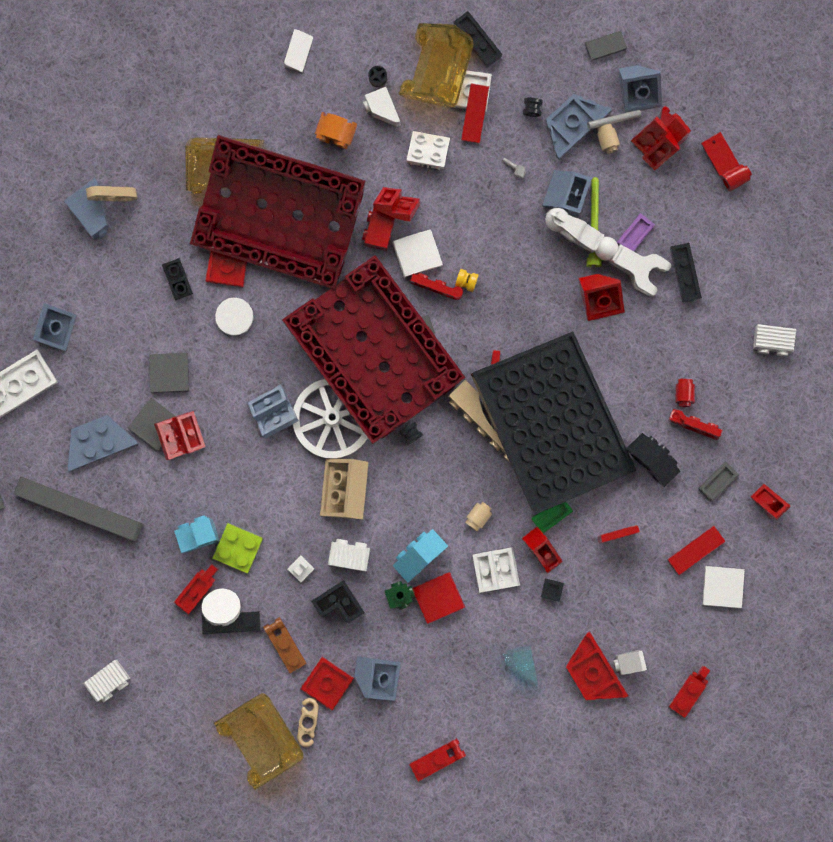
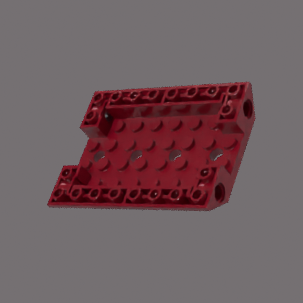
[190,135,366,289]
[282,255,466,444]

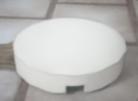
[215,298,254,336]
[202,589,241,626]

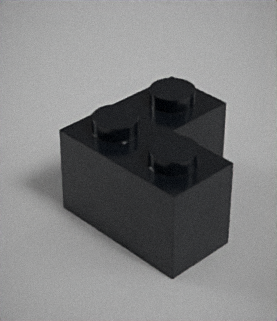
[626,433,681,487]
[311,580,365,623]

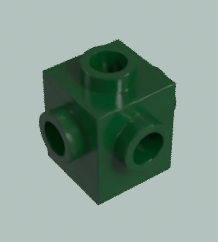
[384,581,415,610]

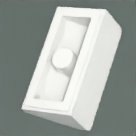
[284,29,313,73]

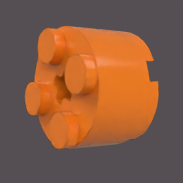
[315,112,358,150]

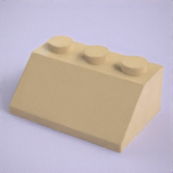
[320,459,368,519]

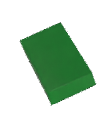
[531,502,573,534]

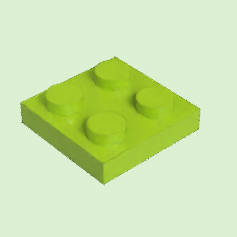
[212,523,263,573]

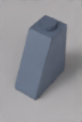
[64,178,109,240]

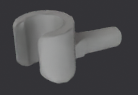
[503,158,526,179]

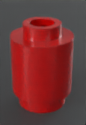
[675,379,695,407]

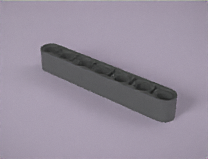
[13,476,143,541]

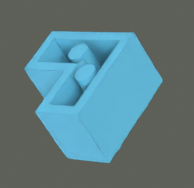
[174,515,220,554]
[393,529,448,583]

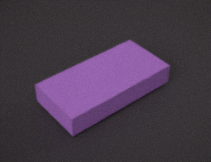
[617,213,655,251]

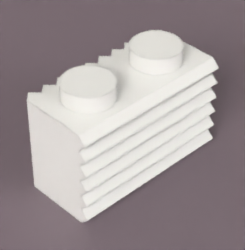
[753,324,796,356]
[328,539,370,571]
[83,660,130,703]

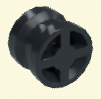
[368,65,387,87]
[523,97,543,117]
[399,422,423,445]

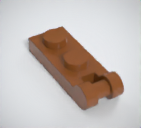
[263,617,307,673]

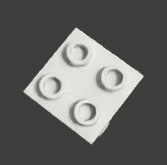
[407,131,450,170]

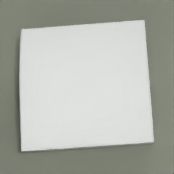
[392,230,443,278]
[473,547,520,593]

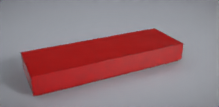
[461,83,489,143]
[667,526,725,575]

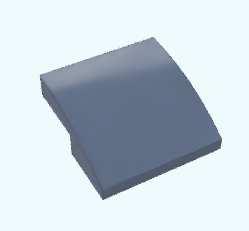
[248,385,299,439]

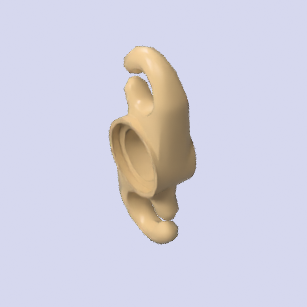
[297,698,319,747]

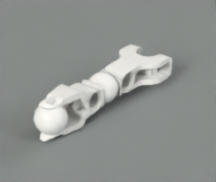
[545,208,671,297]

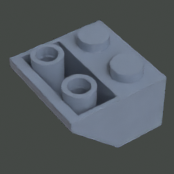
[542,170,592,218]

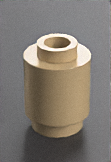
[597,124,620,154]
[465,502,492,531]

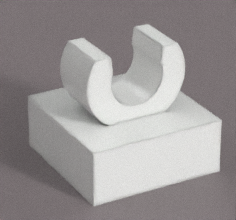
[288,555,314,583]

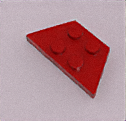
[565,631,628,700]

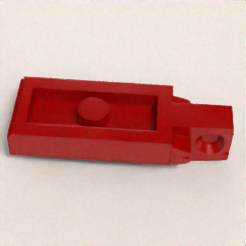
[669,409,723,440]
[173,564,219,615]
[668,666,710,718]

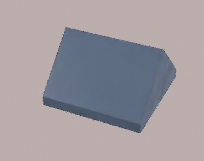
[33,303,76,351]

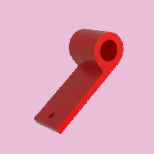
[701,132,752,192]

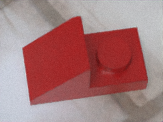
[751,484,791,520]

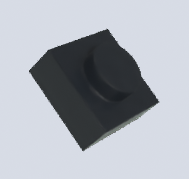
[541,578,564,602]

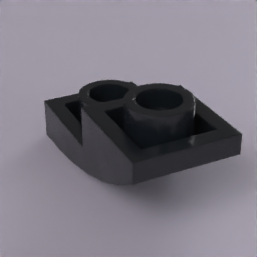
[162,258,193,301]

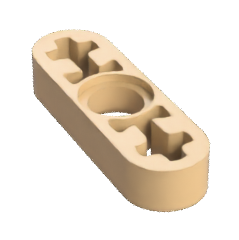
[86,186,137,202]

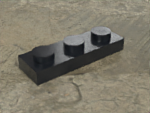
[453,11,503,68]
[670,243,702,303]
[201,611,261,634]

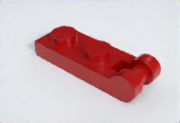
[410,273,463,300]
[409,738,466,782]

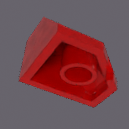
[659,106,691,145]

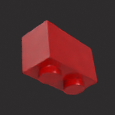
[362,207,395,251]

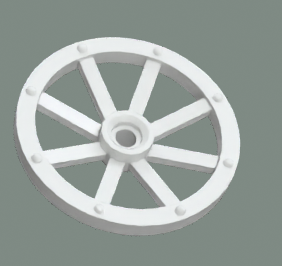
[293,379,368,459]

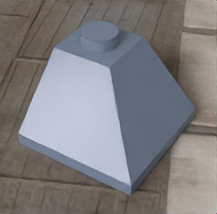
[619,65,662,112]
[354,656,401,701]

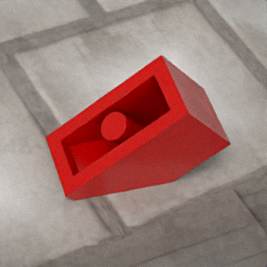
[522,527,563,573]

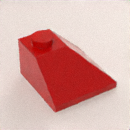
[579,274,625,321]

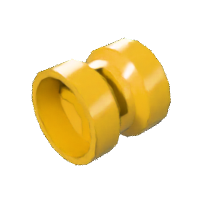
[455,269,479,293]

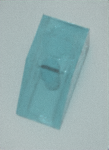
[504,645,538,685]

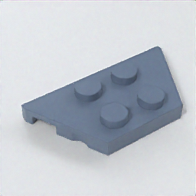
[546,94,612,159]
[68,415,138,472]

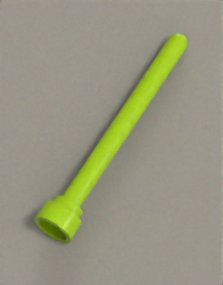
[586,177,602,267]

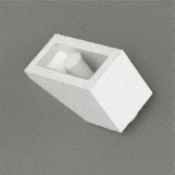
[363,87,400,127]
[613,650,647,675]

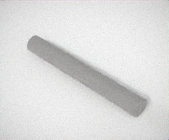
[587,110,641,130]

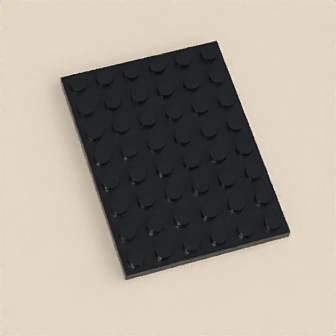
[470,331,637,515]

